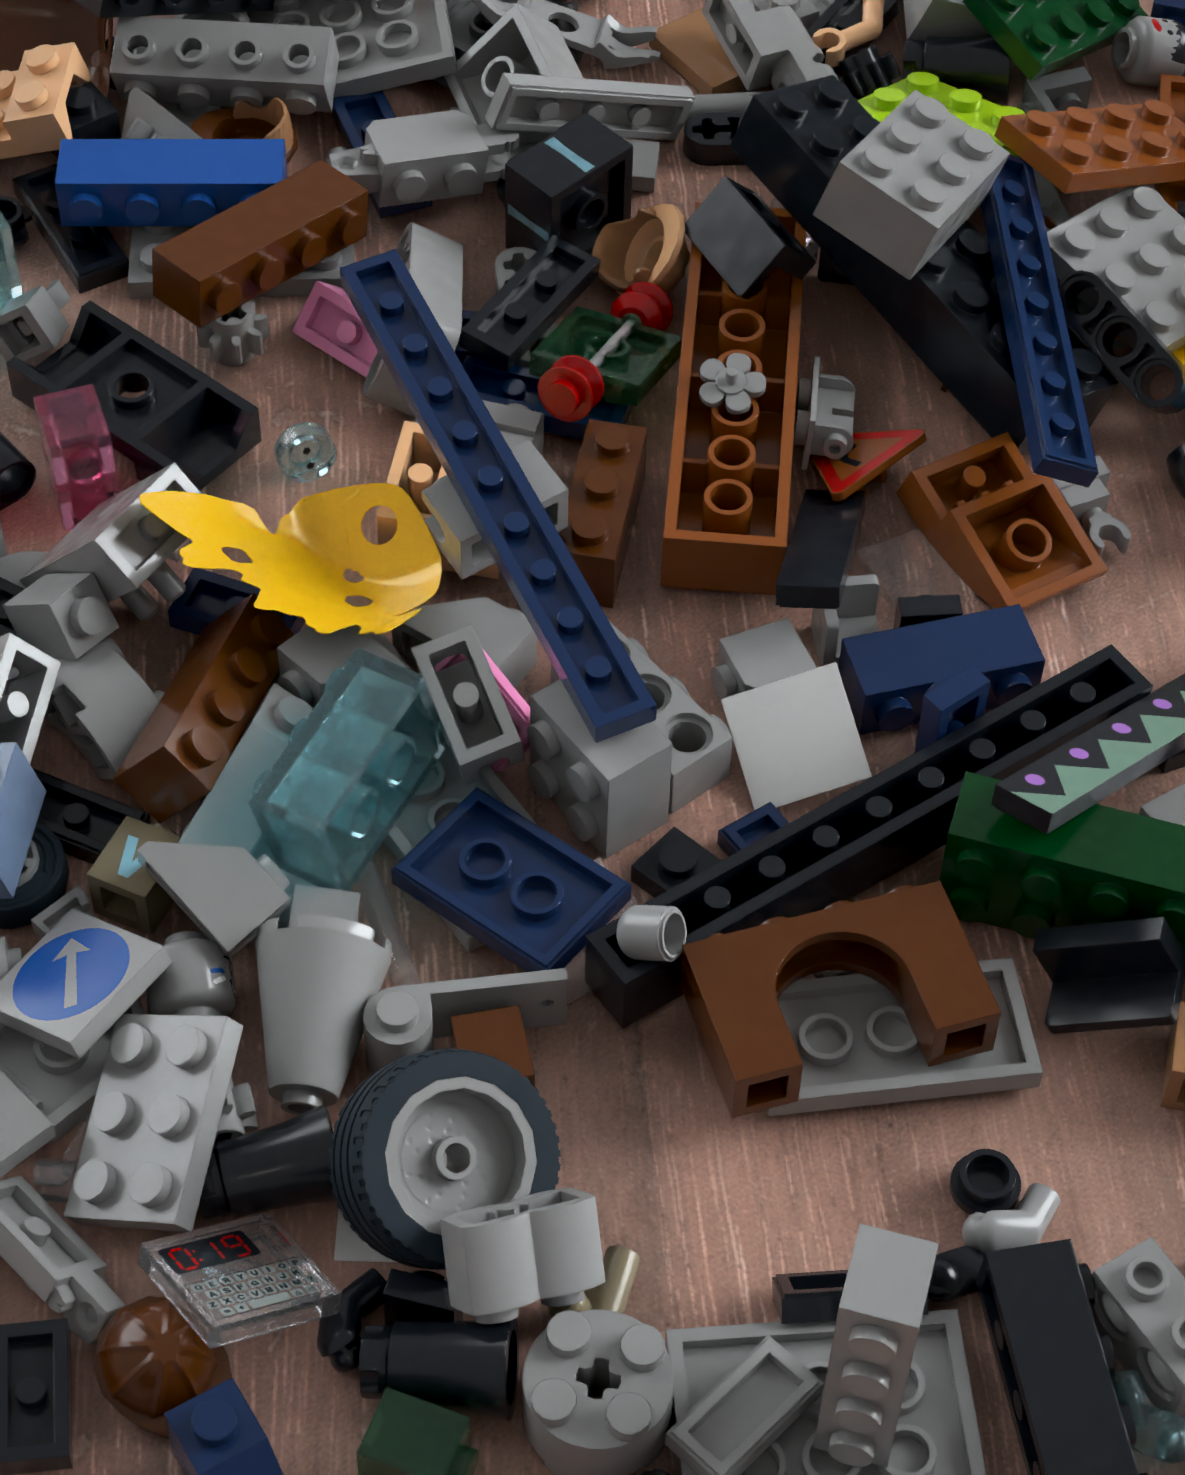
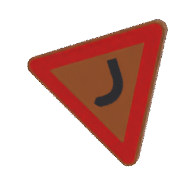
[809,429,927,501]

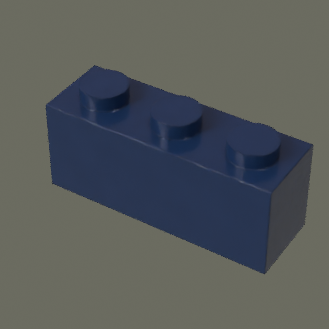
[838,604,1045,735]

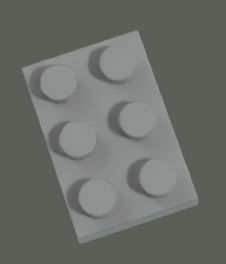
[63,1014,243,1232]

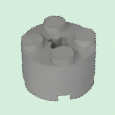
[523,1310,674,1475]

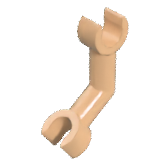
[812,0,885,67]

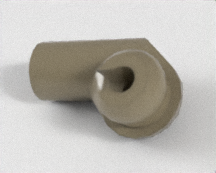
[548,1246,641,1317]

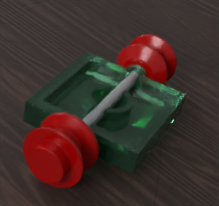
[529,281,682,422]

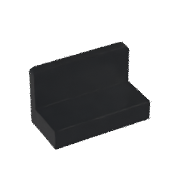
[685,176,817,299]
[1032,917,1185,1034]

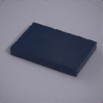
[391,787,631,972]

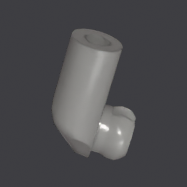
[962,1183,1061,1254]

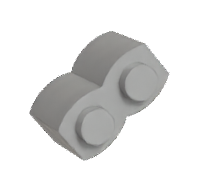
[440,1187,606,1324]

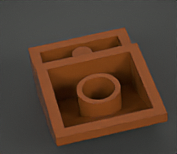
[896,432,1108,610]

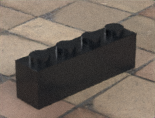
[975,1239,1148,1475]

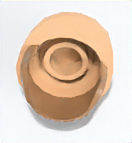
[592,203,690,295]

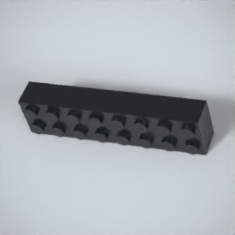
[730,75,1119,455]

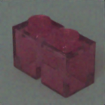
[33,384,119,530]

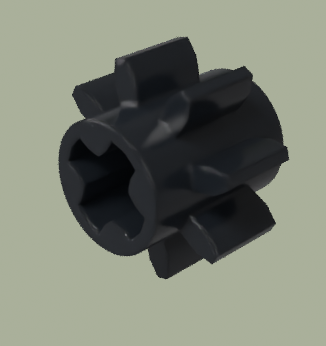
[838,44,901,100]

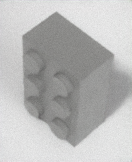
[813,89,1010,280]

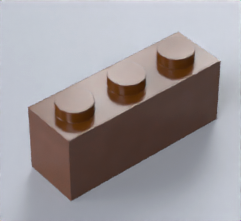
[559,419,647,608]

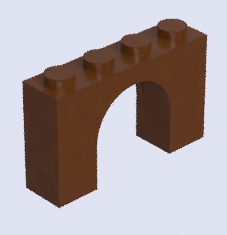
[679,881,1002,1118]

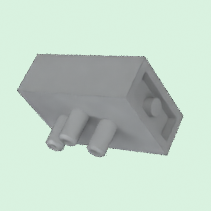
[20,462,201,621]

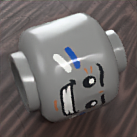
[146,931,237,1016]

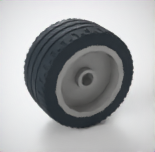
[328,1049,561,1270]

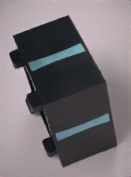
[505,113,633,255]

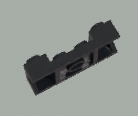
[6,301,262,491]

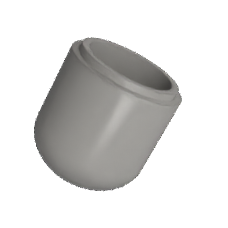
[616,905,687,962]

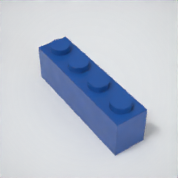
[55,139,288,226]

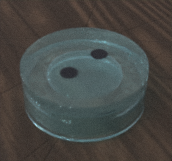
[274,422,337,482]

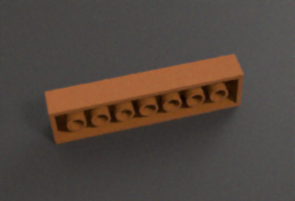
[660,202,806,595]

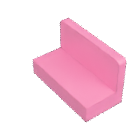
[292,281,378,377]

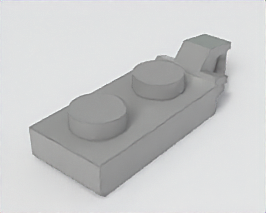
[0,1176,127,1345]

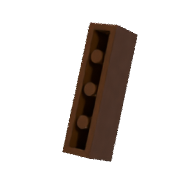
[152,160,369,328]
[113,593,295,823]

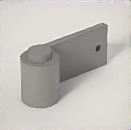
[363,968,568,1075]

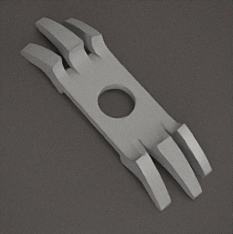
[471,0,661,69]

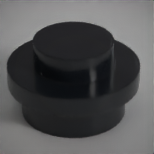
[950,1149,1021,1215]

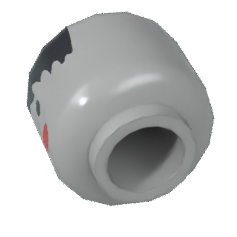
[1111,16,1185,87]

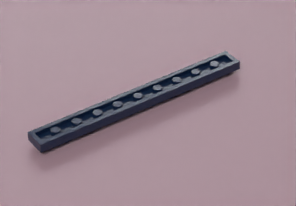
[340,249,657,743]

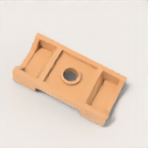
[0,42,92,159]

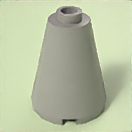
[255,914,392,1115]

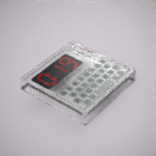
[138,1212,342,1349]

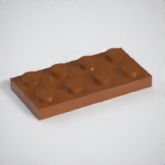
[994,100,1185,194]

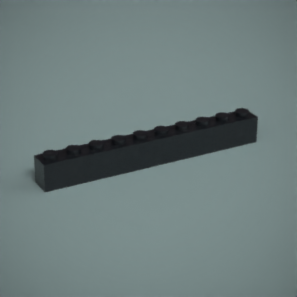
[585,644,1153,1029]

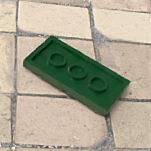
[962,0,1149,81]

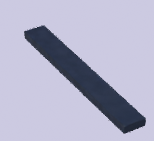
[981,155,1099,488]

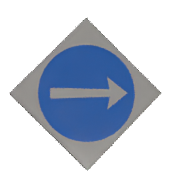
[0,908,172,1059]

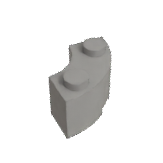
[44,637,164,780]

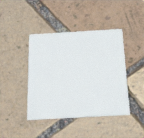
[721,662,872,810]

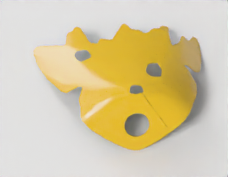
[139,483,443,635]

